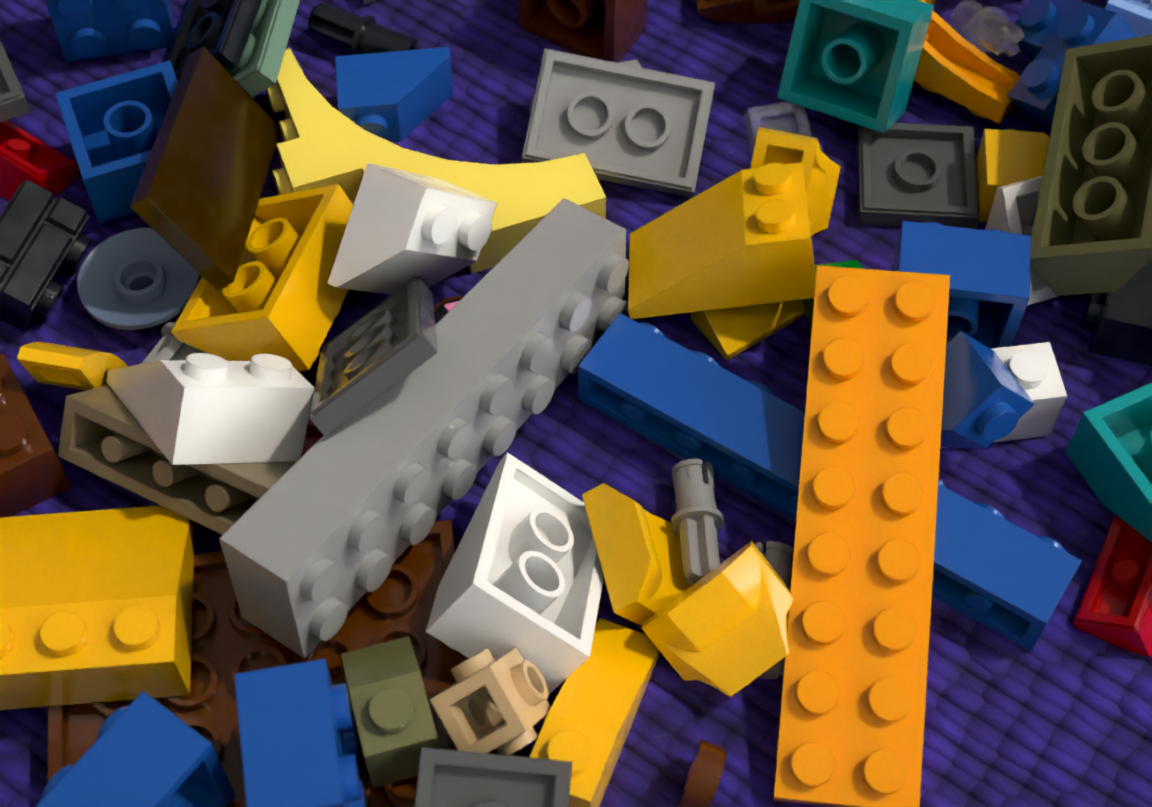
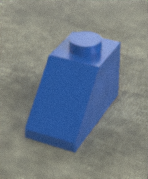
[335,47,453,142]
[940,331,1035,448]

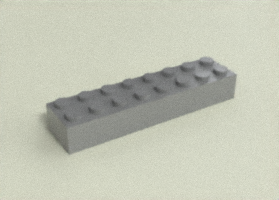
[219,198,629,659]

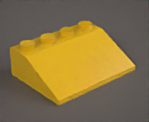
[0,505,195,710]

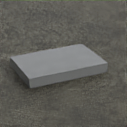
[522,49,715,198]

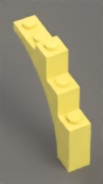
[265,48,606,274]

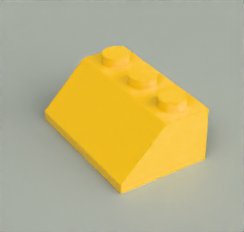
[171,184,353,371]

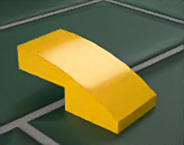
[17,342,128,391]

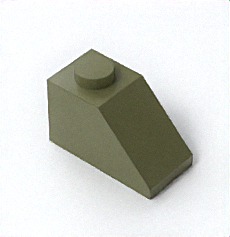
[341,636,440,788]

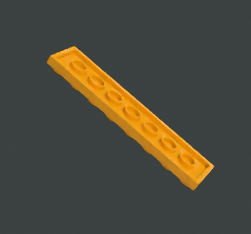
[773,265,950,807]

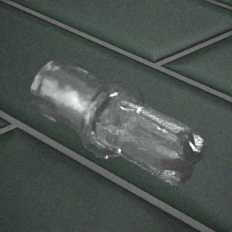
[951,0,1024,57]

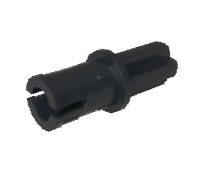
[307,3,419,55]

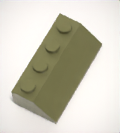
[1030,35,1152,296]

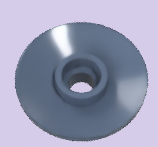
[77,227,201,330]

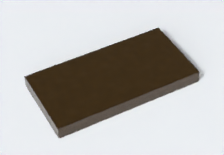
[130,46,281,290]

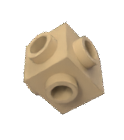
[430,647,551,755]

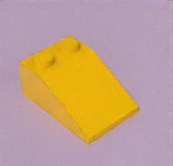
[628,162,816,319]

